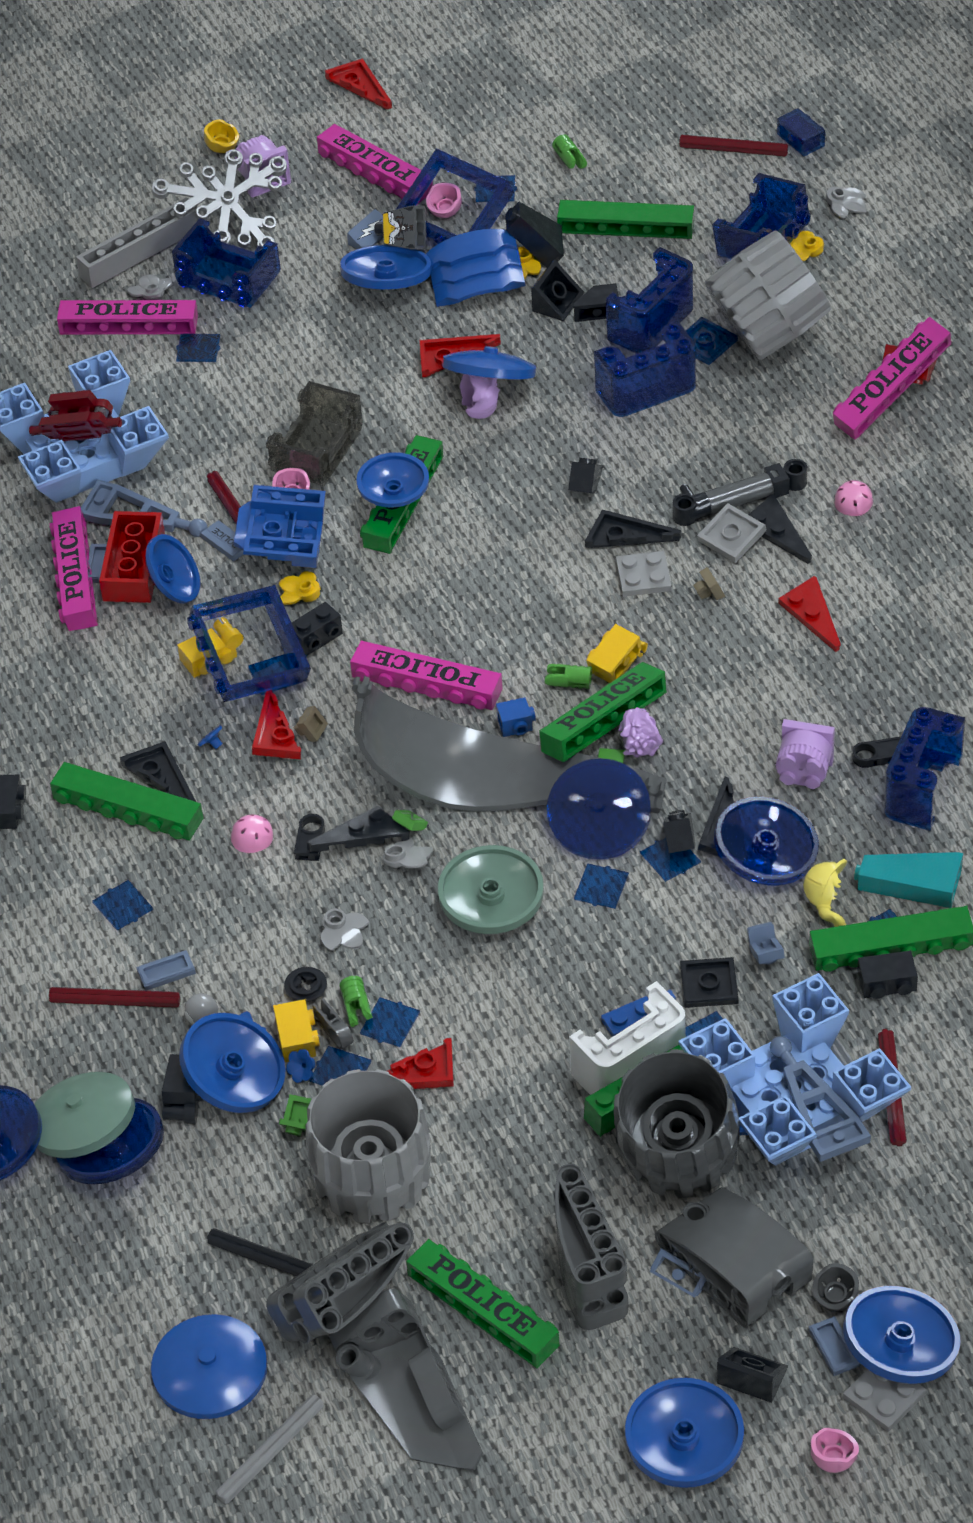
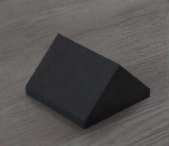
[531,259,585,321]
[717,1347,788,1403]

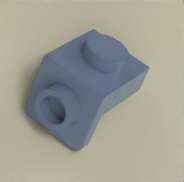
[747,922,785,964]

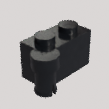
[161,1054,203,1124]

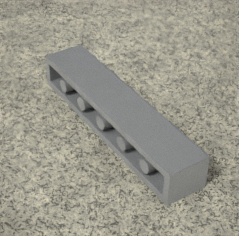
[76,197,202,288]

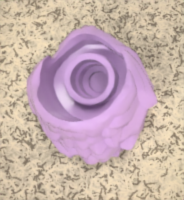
[460,374,500,419]
[618,707,663,758]

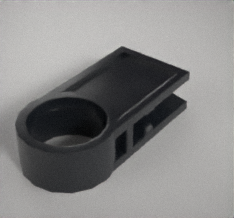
[852,736,906,768]
[294,814,325,861]

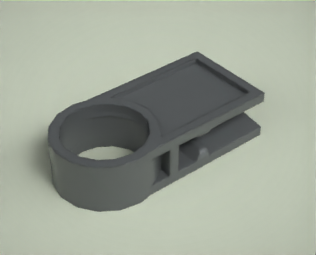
[312,998,354,1050]

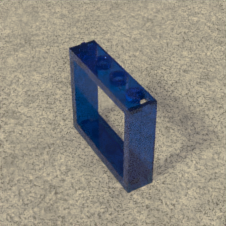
[395,148,514,244]
[187,585,311,702]

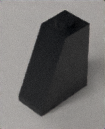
[505,201,564,267]

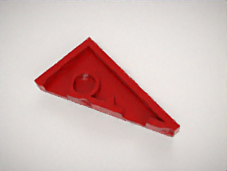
[325,58,392,110]
[419,334,501,377]
[778,576,841,652]
[252,689,301,760]
[387,1038,454,1089]

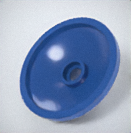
[357,452,429,508]
[145,534,200,604]

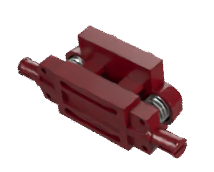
[29,390,122,442]

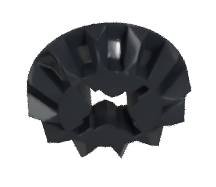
[284,967,327,1003]

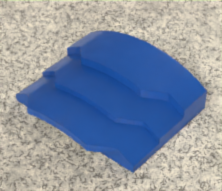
[426,229,526,307]
[234,485,326,568]

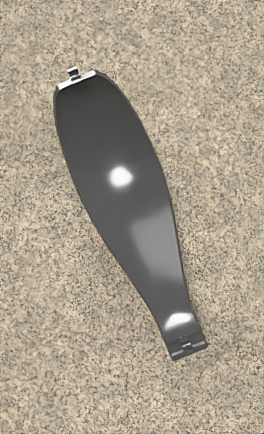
[352,676,667,813]

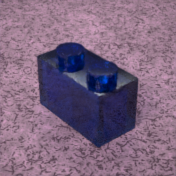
[777,108,826,156]

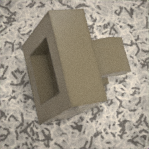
[693,567,725,600]
[293,706,328,742]

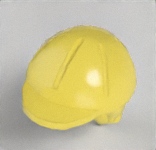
[803,859,847,927]

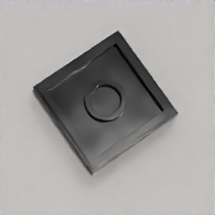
[680,957,739,1008]

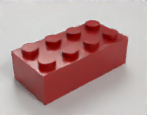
[99,511,165,603]

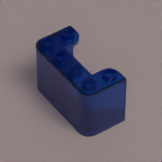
[712,173,811,259]
[172,218,281,308]
[606,247,693,355]
[594,321,696,417]
[884,707,965,831]

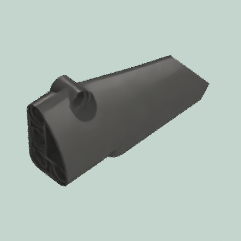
[329,1289,483,1470]

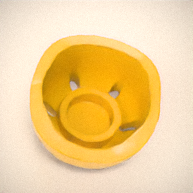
[204,119,239,153]

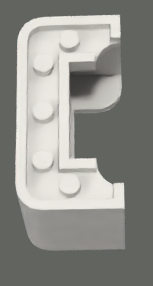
[569,981,686,1095]

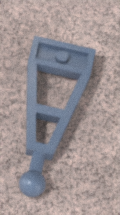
[81,480,208,537]
[770,1036,871,1162]

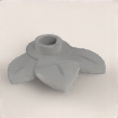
[826,187,867,219]
[127,274,172,300]
[383,838,434,868]
[321,908,369,951]

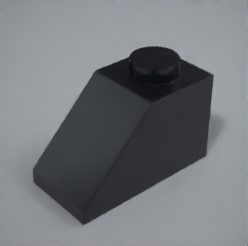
[574,283,620,322]

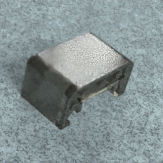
[266,381,363,487]

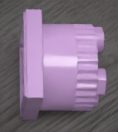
[235,135,291,197]
[775,719,835,789]

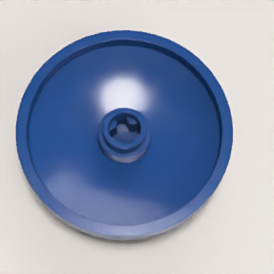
[340,245,431,289]
[442,346,536,379]
[179,1013,286,1113]
[843,1286,960,1384]
[151,1314,267,1419]
[625,1378,744,1488]

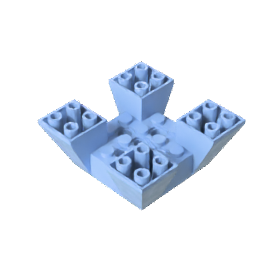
[0,350,169,503]
[678,973,911,1165]

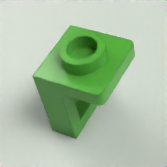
[279,1094,311,1136]

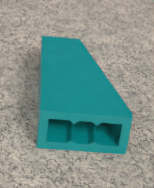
[854,852,963,908]

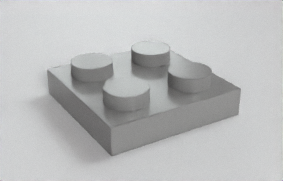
[697,503,766,563]
[616,551,671,597]
[843,1369,926,1433]

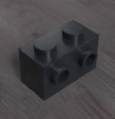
[286,601,343,658]

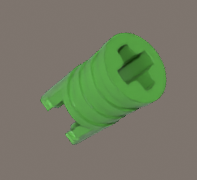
[552,134,587,169]
[544,664,592,689]
[339,976,373,1027]

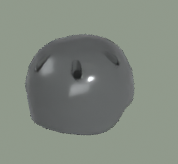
[812,1263,859,1312]

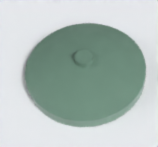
[438,845,544,934]
[27,1072,135,1158]

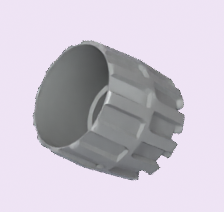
[705,231,831,360]
[306,1069,431,1224]

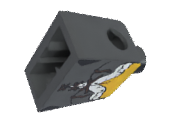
[374,206,427,249]

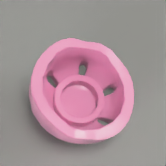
[426,183,462,218]
[272,468,310,490]
[835,480,873,516]
[231,814,273,853]
[811,1428,859,1473]

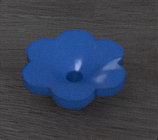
[197,725,223,749]
[286,1049,315,1083]

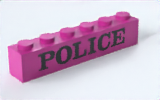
[317,124,433,206]
[57,300,198,335]
[833,317,951,439]
[49,506,98,631]
[350,641,503,710]

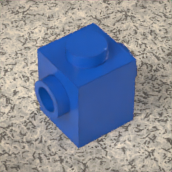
[496,697,536,737]

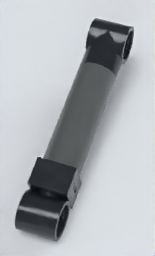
[672,459,808,526]

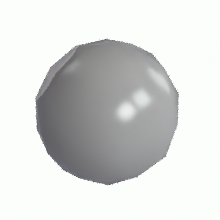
[185,993,218,1025]

